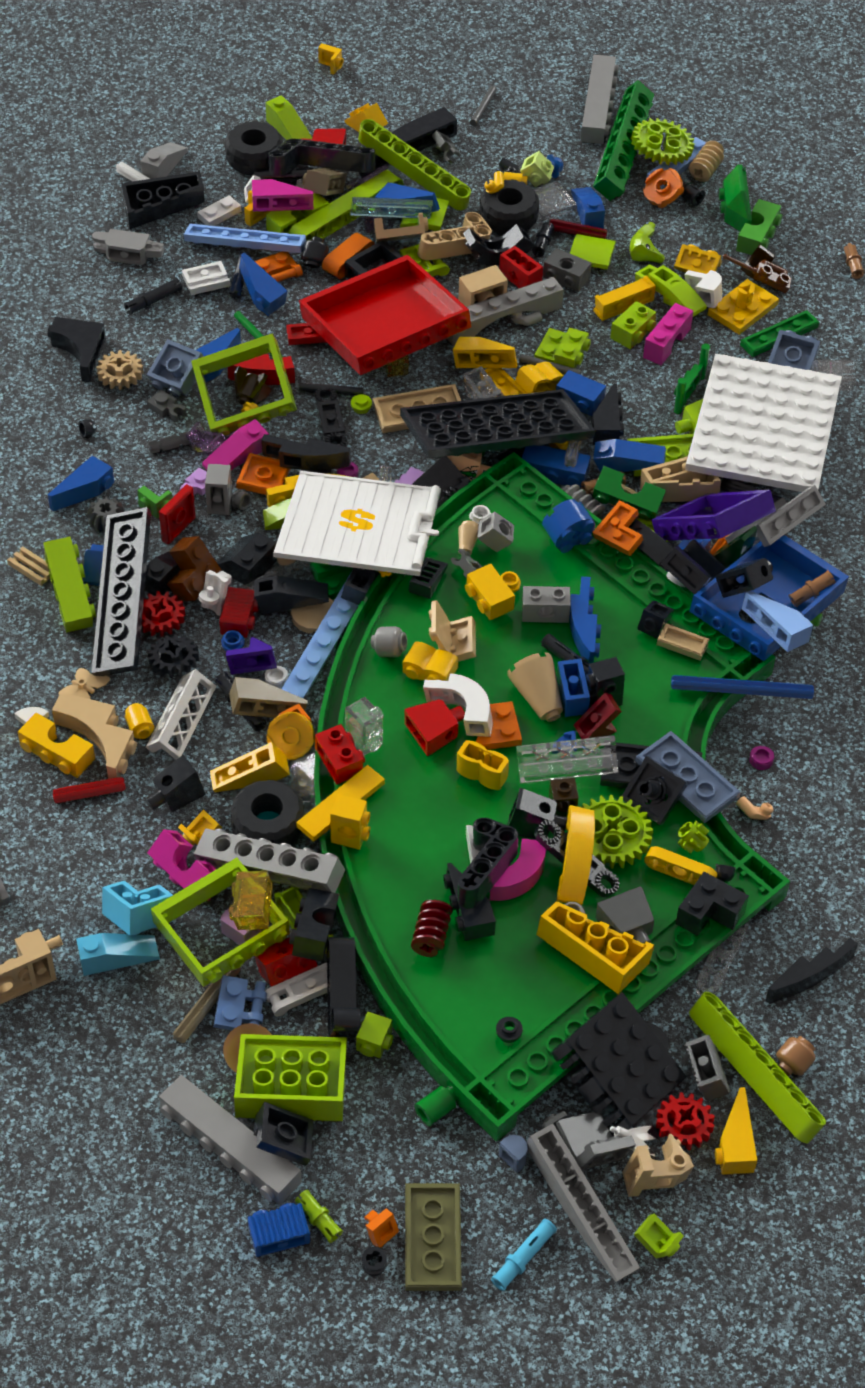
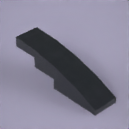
[765,938,858,1004]

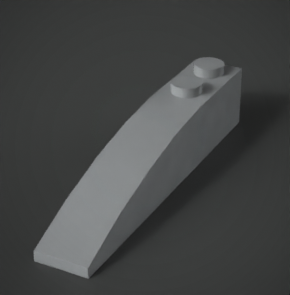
[527,1123,640,1282]

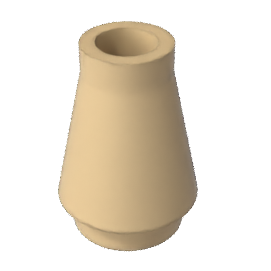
[458,520,479,555]

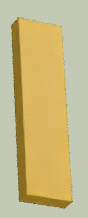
[296,765,385,841]

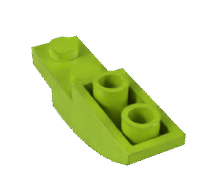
[635,265,707,317]

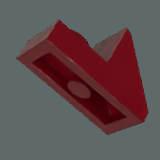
[573,693,622,743]

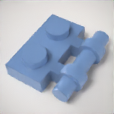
[213,975,267,1031]

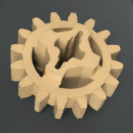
[96,350,144,390]

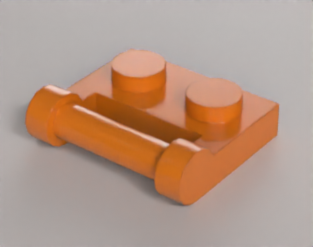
[255,251,303,282]

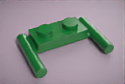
[674,343,710,414]

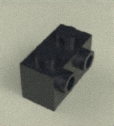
[586,657,625,706]

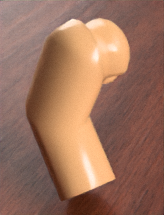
[736,796,773,820]

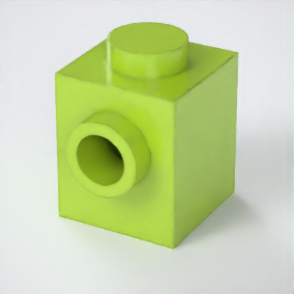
[356,1012,393,1058]

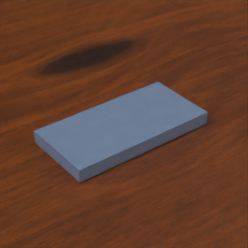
[635,731,741,823]

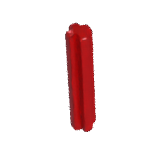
[53,777,126,803]

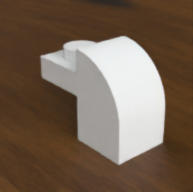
[685,270,722,308]

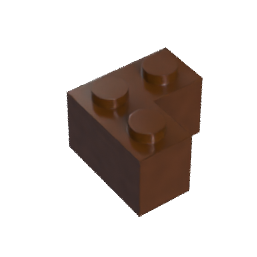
[167,536,222,601]

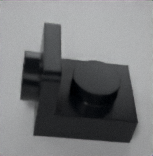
[637,600,674,638]

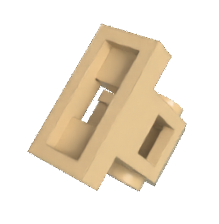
[622,1134,694,1197]

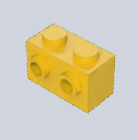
[465,564,515,620]

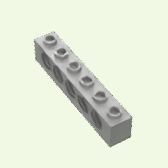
[194,828,345,893]

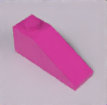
[252,179,314,212]
[202,419,269,470]

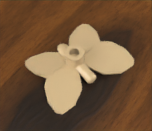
[58,668,110,699]

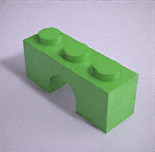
[736,199,783,255]

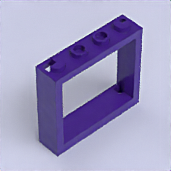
[652,490,776,541]

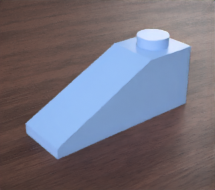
[742,591,813,652]

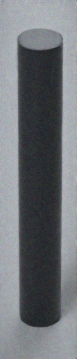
[299,382,364,395]

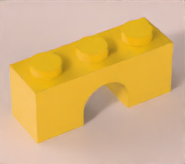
[18,713,95,778]

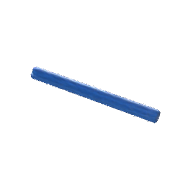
[671,675,814,699]

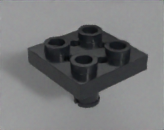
[622,756,689,825]

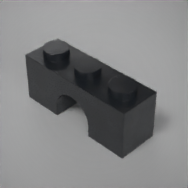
[289,888,339,962]

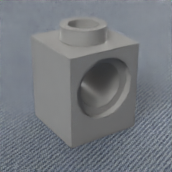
[477,512,514,552]

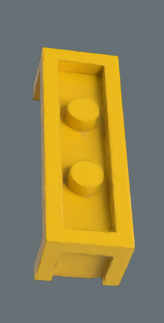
[593,276,656,321]

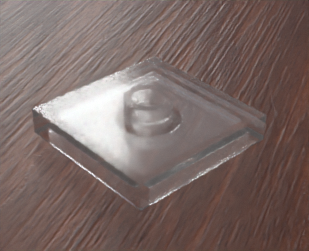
[533,181,577,221]

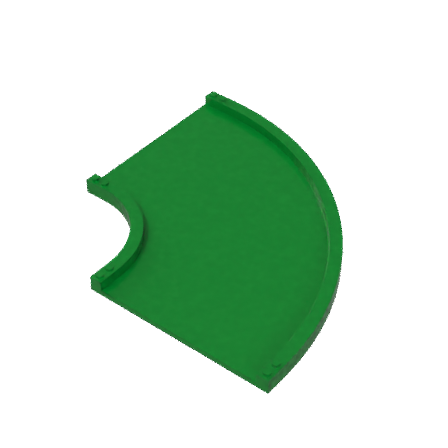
[314,452,790,1142]

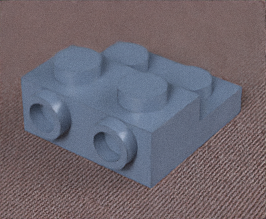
[768,330,820,370]
[147,339,204,397]

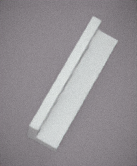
[146,669,217,760]

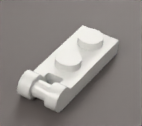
[265,962,327,1017]

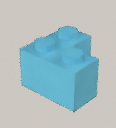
[102,881,173,936]

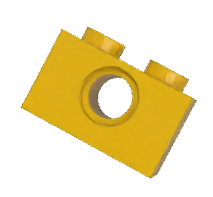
[330,794,371,850]

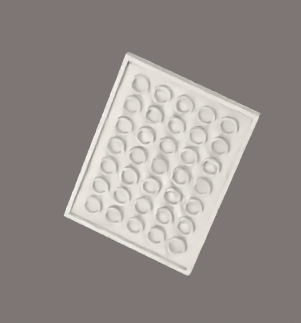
[685,354,842,492]

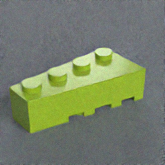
[43,537,96,633]

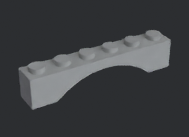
[447,277,564,346]

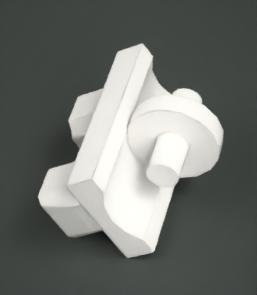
[199,570,232,616]

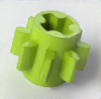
[678,821,709,853]

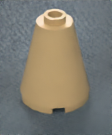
[507,653,563,722]

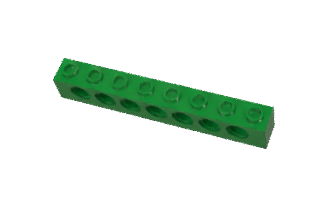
[593,80,654,201]

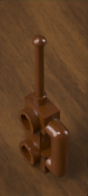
[723,254,791,294]

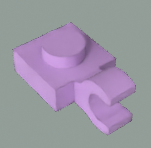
[180,468,207,496]

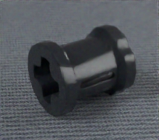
[680,180,706,206]

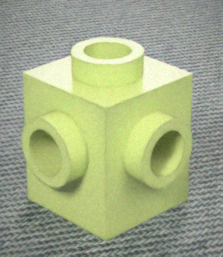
[520,151,554,188]

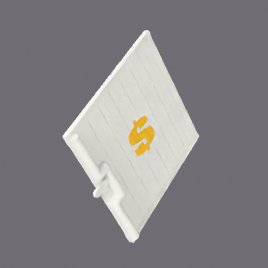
[273,471,441,576]

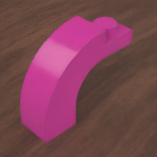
[489,839,546,901]

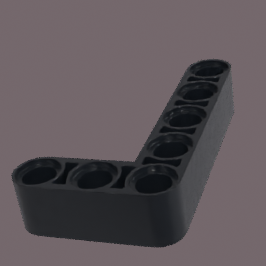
[268,138,376,176]

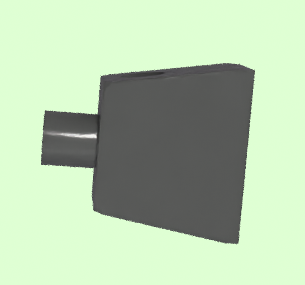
[596,886,654,944]

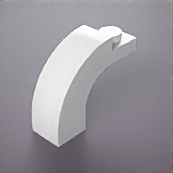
[423,674,493,737]

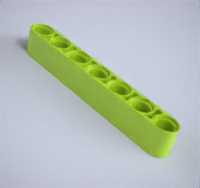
[358,119,471,211]
[289,170,404,240]
[689,992,826,1144]

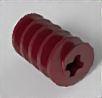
[411,899,453,957]

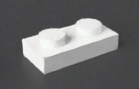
[197,195,242,226]

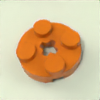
[643,168,684,208]

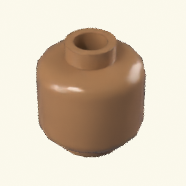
[776,1036,816,1076]

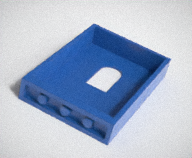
[690,535,849,661]

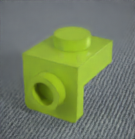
[633,1213,684,1259]

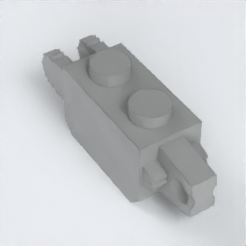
[92,229,164,265]

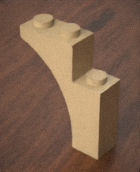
[52,692,137,779]

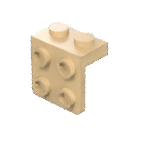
[429,600,476,662]

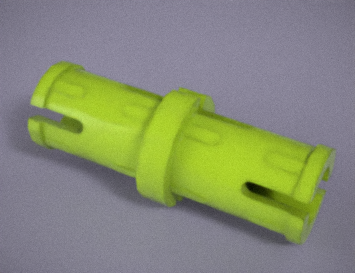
[295,1189,343,1243]

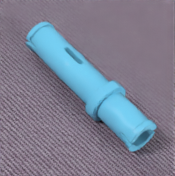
[491,1219,557,1291]

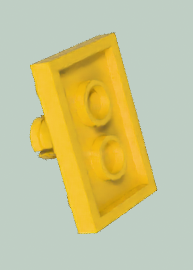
[707,279,779,335]

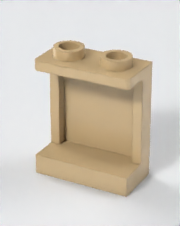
[374,212,429,243]

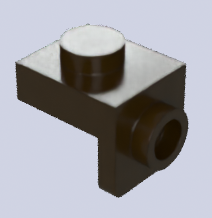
[741,245,775,281]

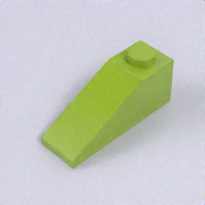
[265,95,312,140]

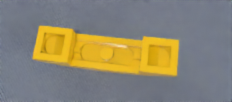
[557,805,595,906]

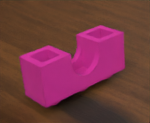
[643,303,693,365]
[147,829,216,901]

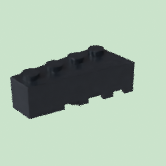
[121,171,205,229]

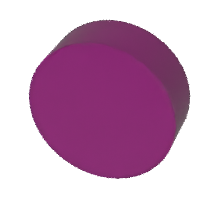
[337,462,359,478]
[749,746,774,770]

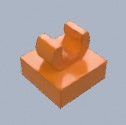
[364,1208,399,1248]

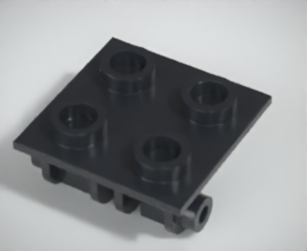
[412,456,471,508]

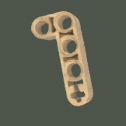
[417,212,492,260]

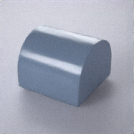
[499,1135,528,1173]

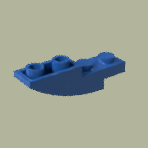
[569,576,601,664]

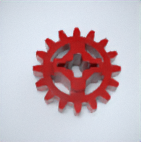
[142,591,185,637]
[656,1092,715,1151]

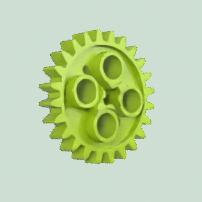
[631,118,695,165]
[582,795,653,869]

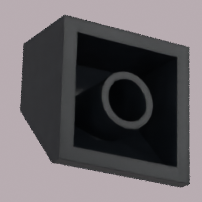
[217,532,277,588]

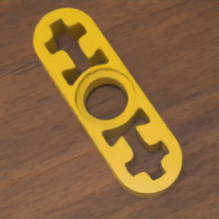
[644,846,718,885]

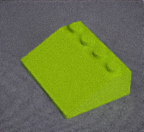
[234,1034,347,1121]

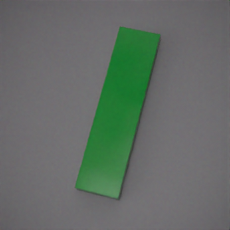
[740,310,820,358]

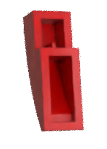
[227,354,295,385]

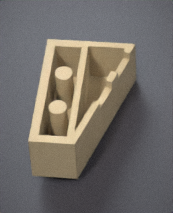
[640,456,721,502]

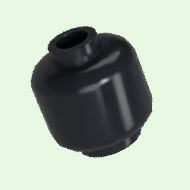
[301,237,329,269]

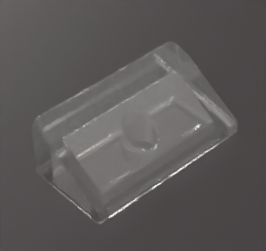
[291,753,315,802]

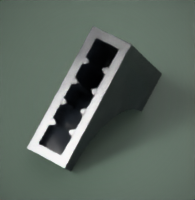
[47,317,106,382]

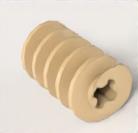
[689,141,724,182]

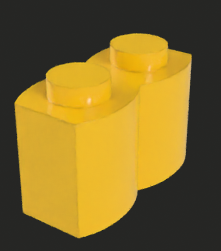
[515,361,564,393]
[402,642,458,681]
[456,740,509,790]

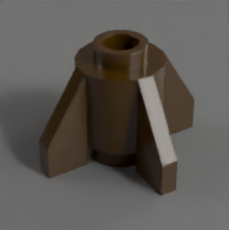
[234,366,272,405]

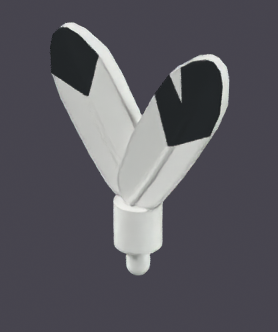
[610,1126,660,1160]

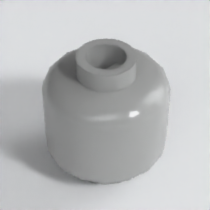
[371,626,407,657]

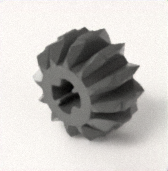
[87,496,124,533]

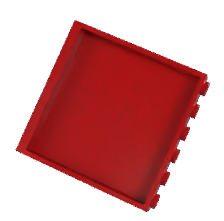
[299,255,472,376]

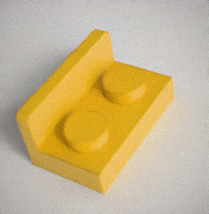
[674,244,722,274]

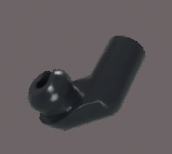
[499,158,519,173]

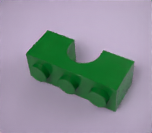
[592,466,666,520]

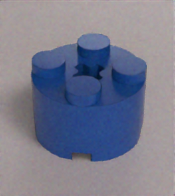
[542,499,596,553]

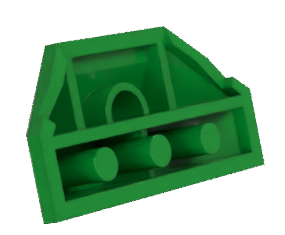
[718,165,752,231]

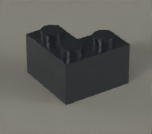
[675,872,749,936]

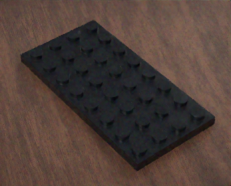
[400,389,595,459]

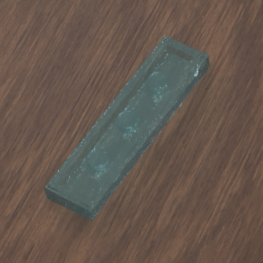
[350,197,433,219]

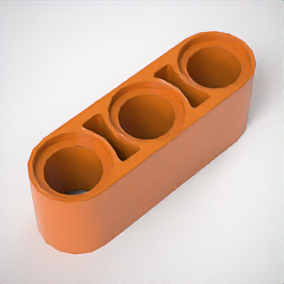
[322,232,375,279]

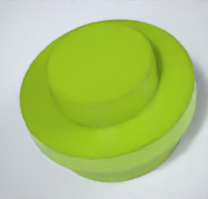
[351,394,372,414]

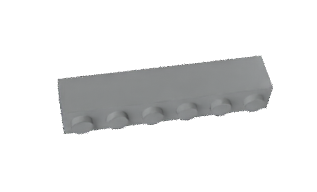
[581,54,619,144]
[159,1075,302,1205]

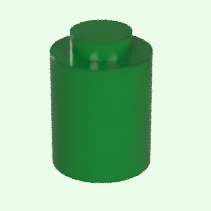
[414,1086,457,1126]

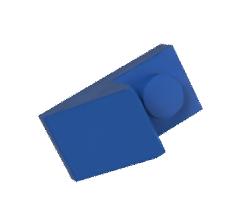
[82,544,104,586]

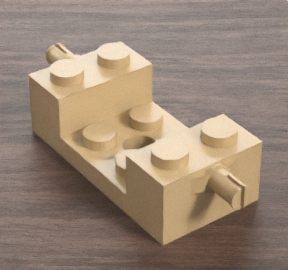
[0,929,63,1004]

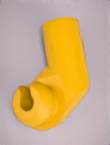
[484,171,504,194]

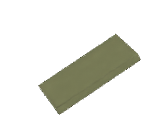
[405,1183,462,1291]

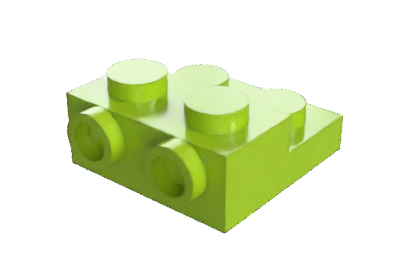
[534,327,591,368]

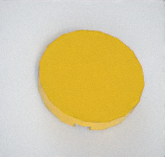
[267,712,315,760]

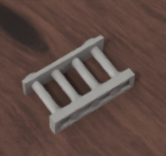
[725,485,826,547]

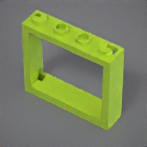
[191,333,297,437]
[151,857,290,987]

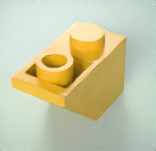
[344,103,388,132]

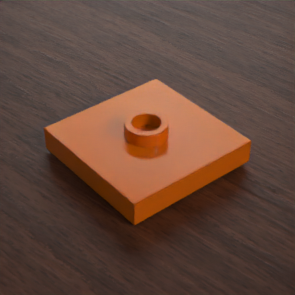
[236,453,290,495]

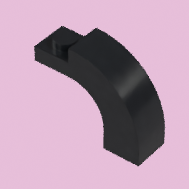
[463,224,535,266]

